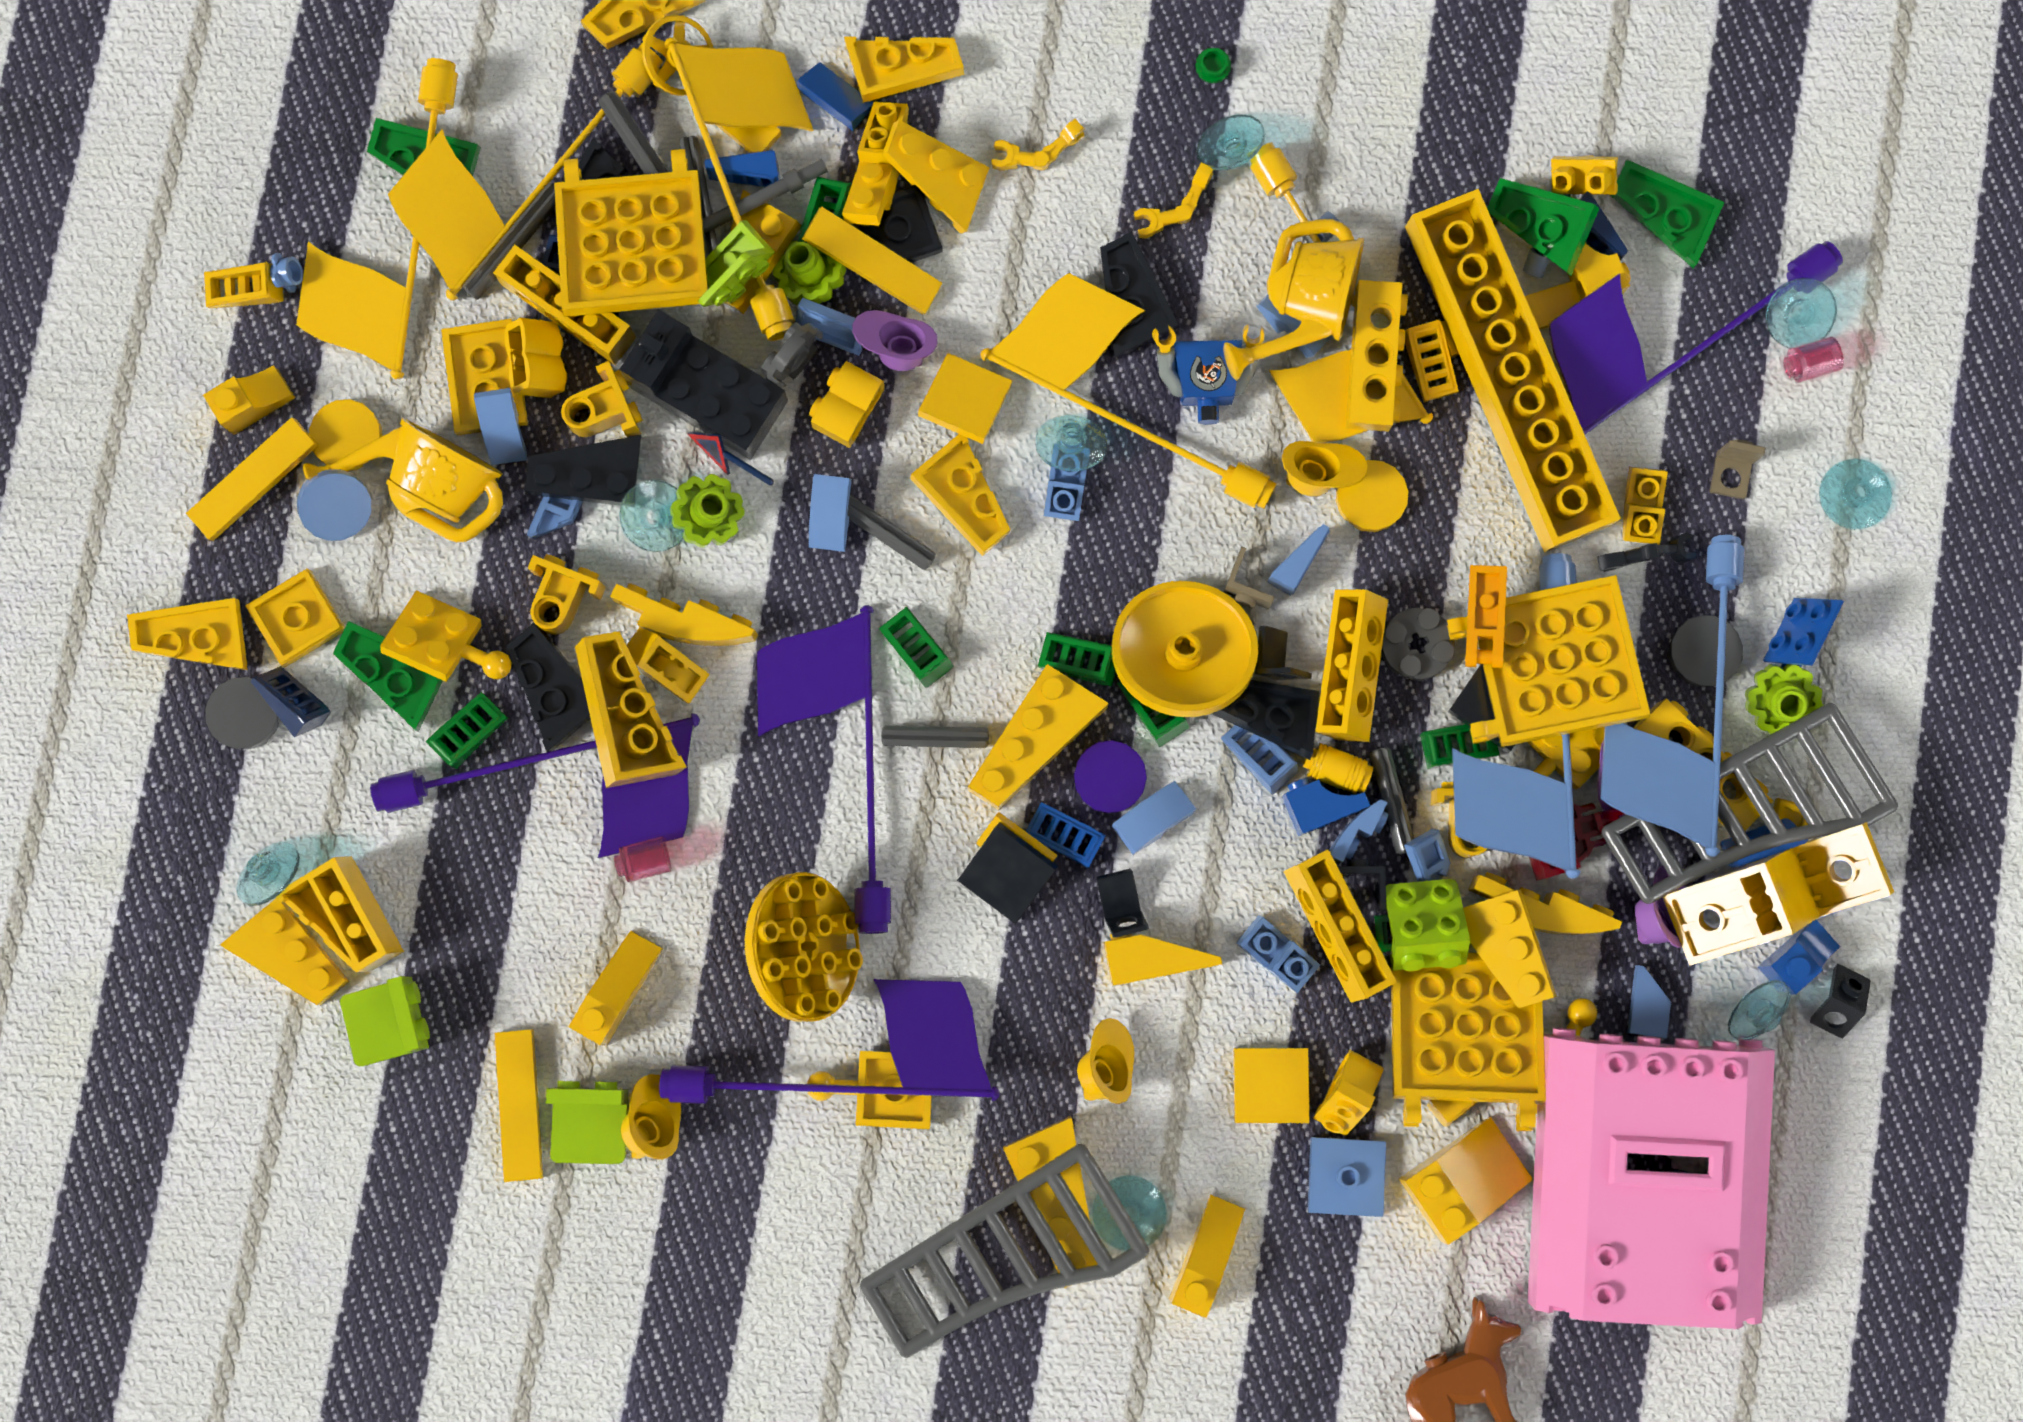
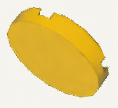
[309,399,382,471]
[1336,460,1408,532]

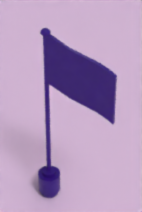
[1549,241,1843,435]
[757,605,892,934]
[370,713,700,858]
[659,979,1000,1104]

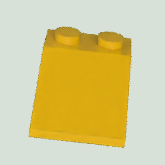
[1398,1117,1533,1245]

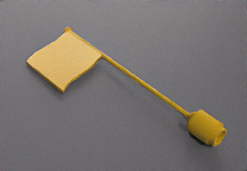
[664,37,814,341]
[388,43,663,301]
[296,58,458,380]
[1248,142,1433,443]
[981,273,1277,509]

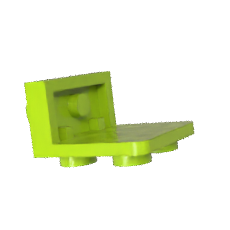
[698,220,775,307]
[1386,879,1470,972]
[340,976,430,1067]
[546,1081,629,1164]

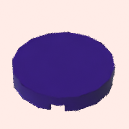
[1074,740,1147,813]

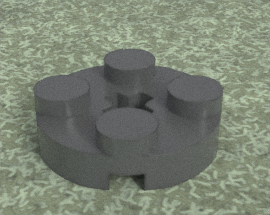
[762,322,823,389]
[1381,608,1455,681]

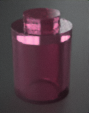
[1783,336,1844,383]
[614,836,672,883]

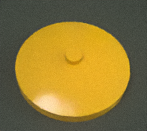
[1112,581,1258,717]

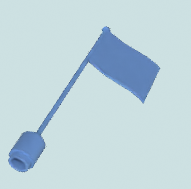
[1600,535,1745,857]
[1452,553,1580,879]

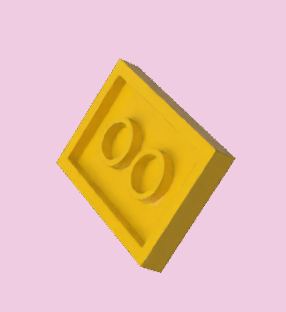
[441,318,528,436]

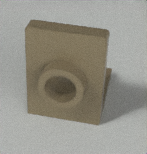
[1710,440,1766,499]
[1224,547,1275,609]

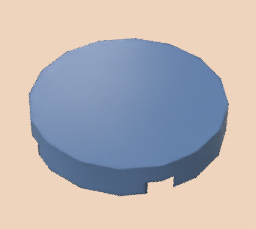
[297,469,371,541]

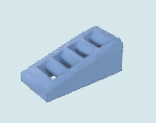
[1267,524,1330,596]
[1221,725,1298,795]

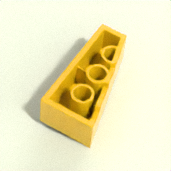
[575,631,687,788]
[968,664,1109,810]
[1003,1116,1098,1288]

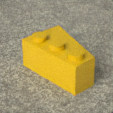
[273,856,404,973]

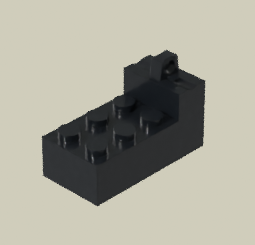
[619,309,788,460]

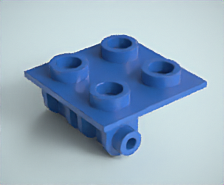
[1763,598,1844,669]

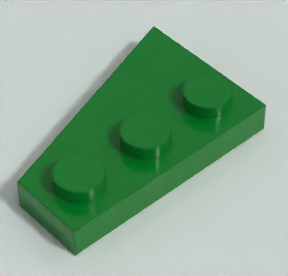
[367,118,481,176]
[1610,159,1724,268]
[1487,178,1599,276]
[333,621,443,732]

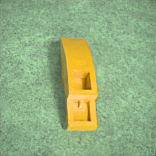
[842,102,909,226]
[610,583,758,646]
[1468,872,1622,935]

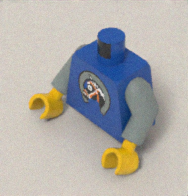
[1152,324,1264,425]

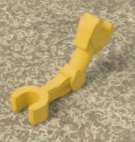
[991,118,1085,171]
[1134,162,1214,239]

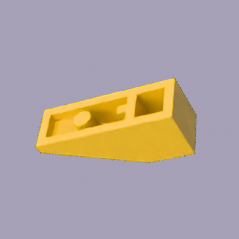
[568,931,663,1045]
[1103,933,1222,986]
[1169,1194,1245,1319]

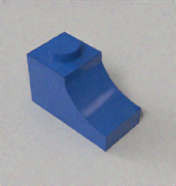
[1282,777,1370,836]
[1758,920,1841,995]

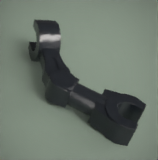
[1597,533,1697,572]

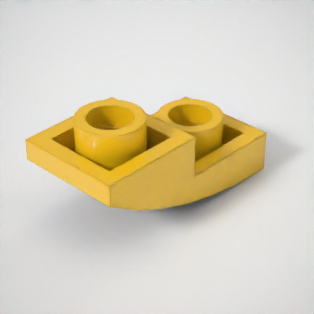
[1622,466,1668,545]

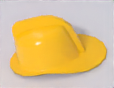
[1281,441,1368,497]
[1077,1018,1134,1104]
[620,1074,681,1160]

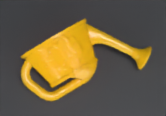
[1223,219,1364,381]
[303,418,503,543]

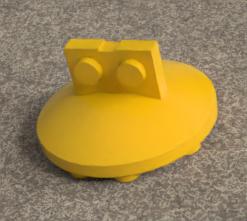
[745,872,863,1022]

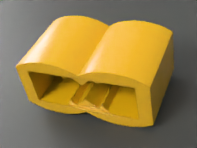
[505,317,567,398]
[809,361,885,448]

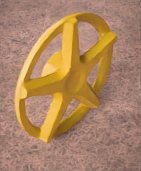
[642,15,714,96]

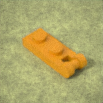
[1465,565,1507,669]

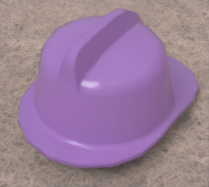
[852,310,938,371]
[1635,865,1685,948]

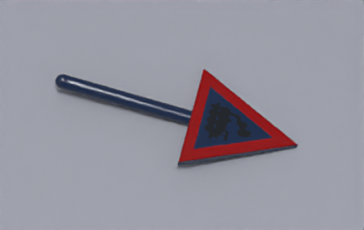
[687,432,774,485]

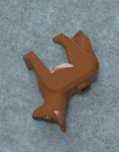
[1405,1297,1521,1422]

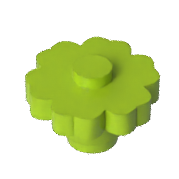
[773,240,846,305]
[670,474,745,548]
[1745,664,1823,734]

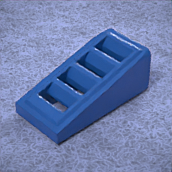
[704,150,780,187]
[1026,802,1106,869]

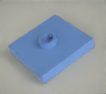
[1308,1137,1386,1217]

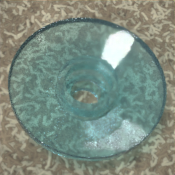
[1197,114,1265,171]
[1766,278,1837,350]
[1035,415,1107,472]
[1819,459,1892,530]
[619,480,684,552]
[236,842,300,906]
[1728,980,1791,1041]
[1092,1175,1167,1251]

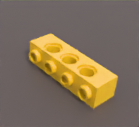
[493,245,637,366]
[1346,280,1408,432]
[1315,589,1388,742]
[1633,698,1774,831]
[1283,849,1397,1003]

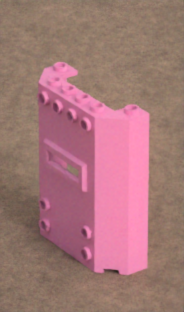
[1528,1028,1775,1329]

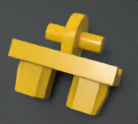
[1551,155,1618,195]

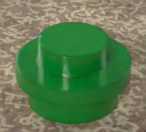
[1196,48,1231,83]

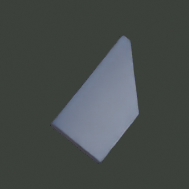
[527,497,583,539]
[1404,829,1451,882]
[1627,965,1671,1039]

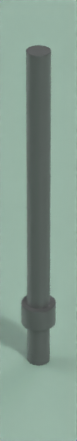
[702,159,828,234]

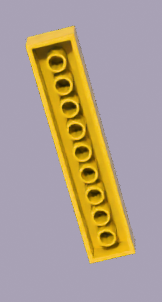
[1405,188,1621,553]

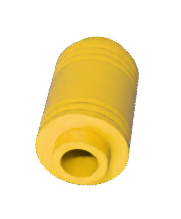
[1303,743,1374,795]

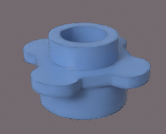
[270,253,303,293]

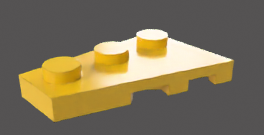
[882,120,990,234]

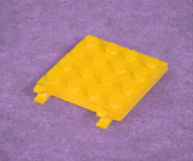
[554,149,708,317]
[1447,575,1650,747]
[1391,952,1546,1131]

